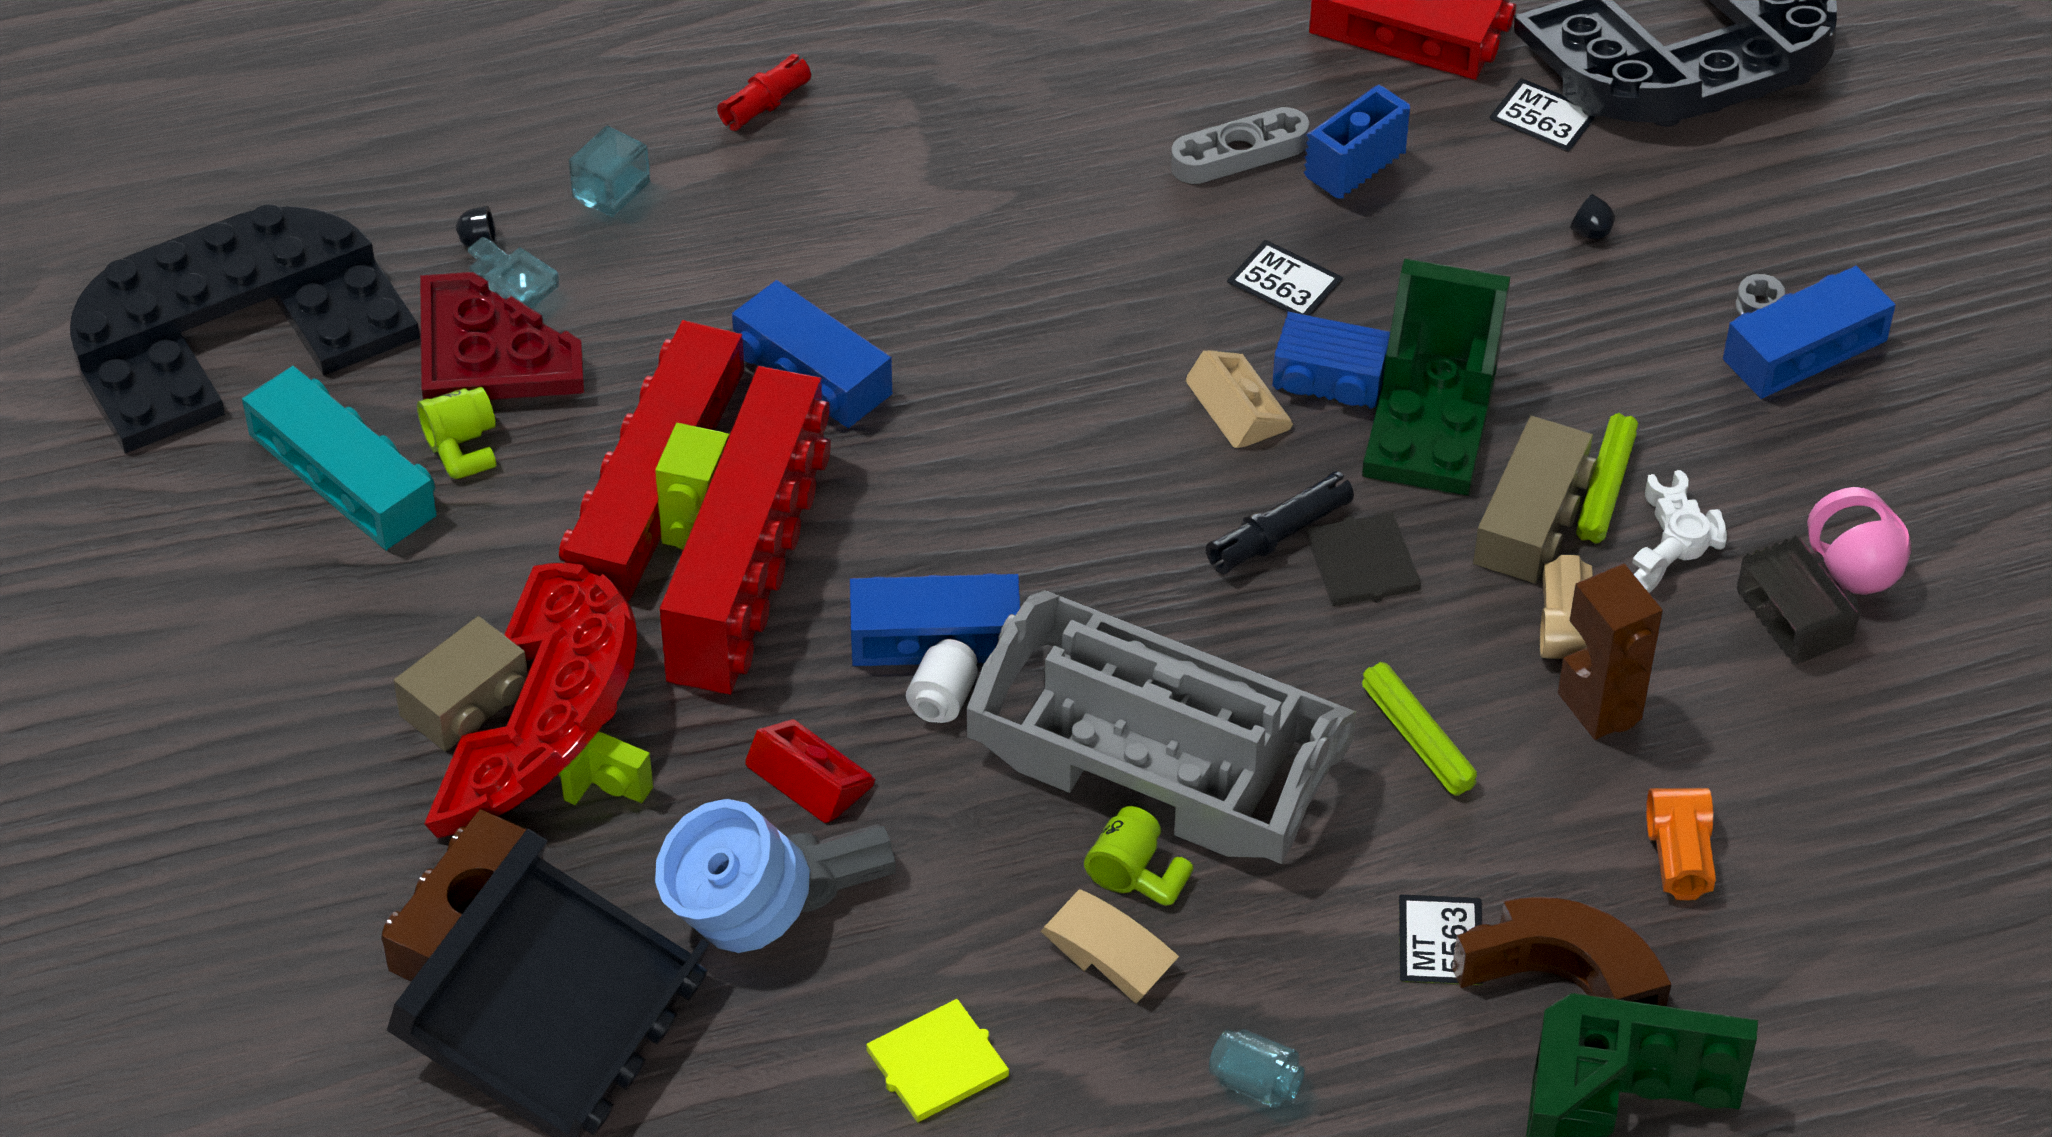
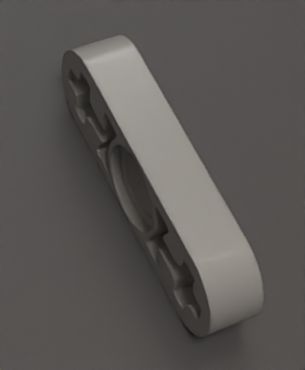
[1171,107,1309,184]

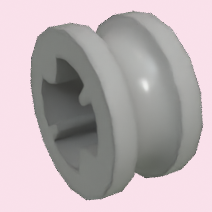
[1735,274,1785,315]

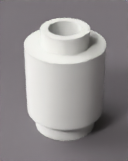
[906,639,978,723]

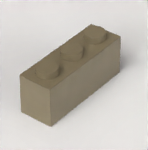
[1473,415,1597,584]

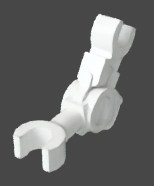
[1632,470,1727,593]

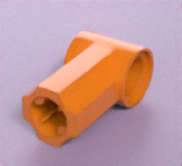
[1646,788,1716,900]

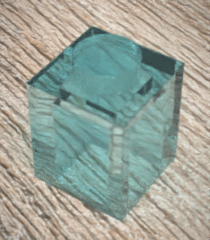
[569,125,650,217]

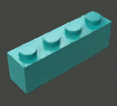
[242,366,437,551]

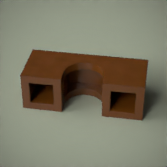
[1558,563,1663,740]
[381,809,543,981]

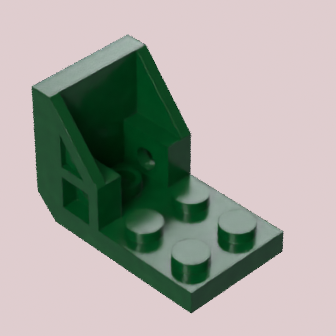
[1362,258,1511,496]
[1526,993,1758,1137]

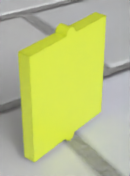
[866,999,1009,1123]

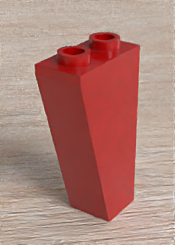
[1309,0,1516,80]

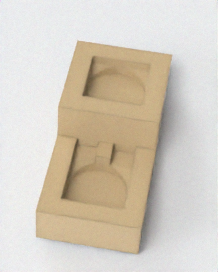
[1040,889,1179,1004]

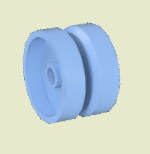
[655,799,810,953]

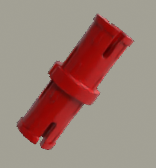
[717,54,812,131]

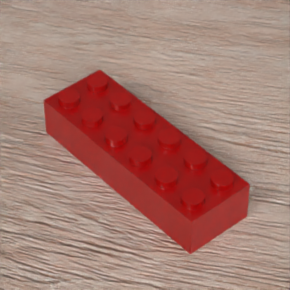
[660,366,831,695]

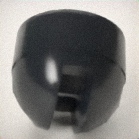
[1570,194,1615,240]
[456,206,497,249]

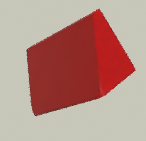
[745,719,876,823]

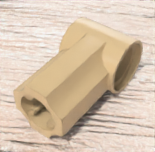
[1540,555,1593,659]

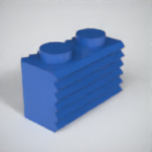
[1304,84,1410,198]
[1272,312,1390,409]

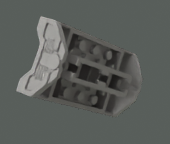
[967,590,1356,864]

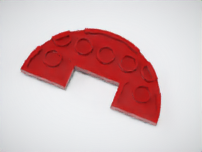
[424,563,637,838]

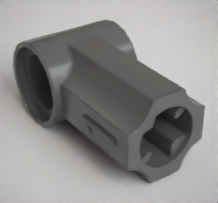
[787,824,896,912]

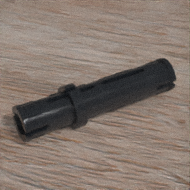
[1206,471,1354,574]

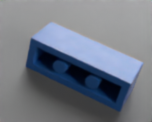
[1723,266,1896,399]
[732,280,892,429]
[850,573,1020,666]

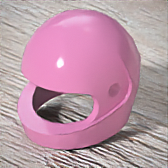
[1807,487,1911,595]

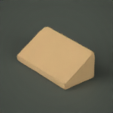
[1186,350,1293,448]

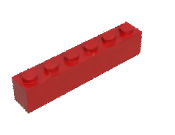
[559,320,745,601]

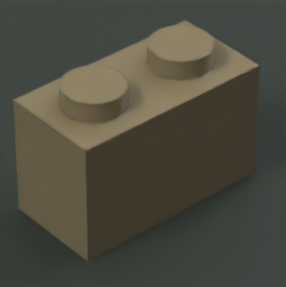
[393,616,528,752]

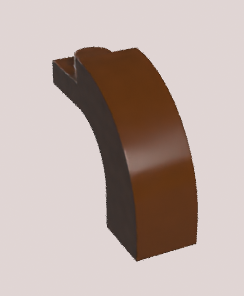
[1452,897,1671,1007]

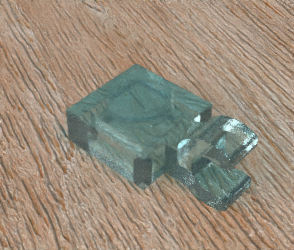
[468,237,559,309]

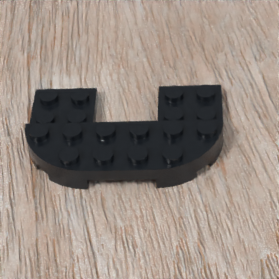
[1514,0,1837,127]
[70,204,420,454]

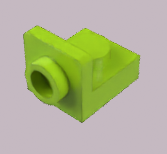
[558,731,654,805]

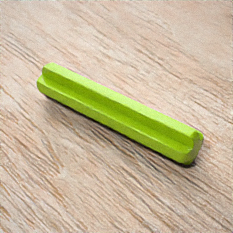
[1576,413,1638,544]
[1362,662,1477,796]

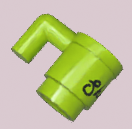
[417,387,497,479]
[1084,806,1194,906]

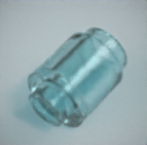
[1209,1029,1305,1108]

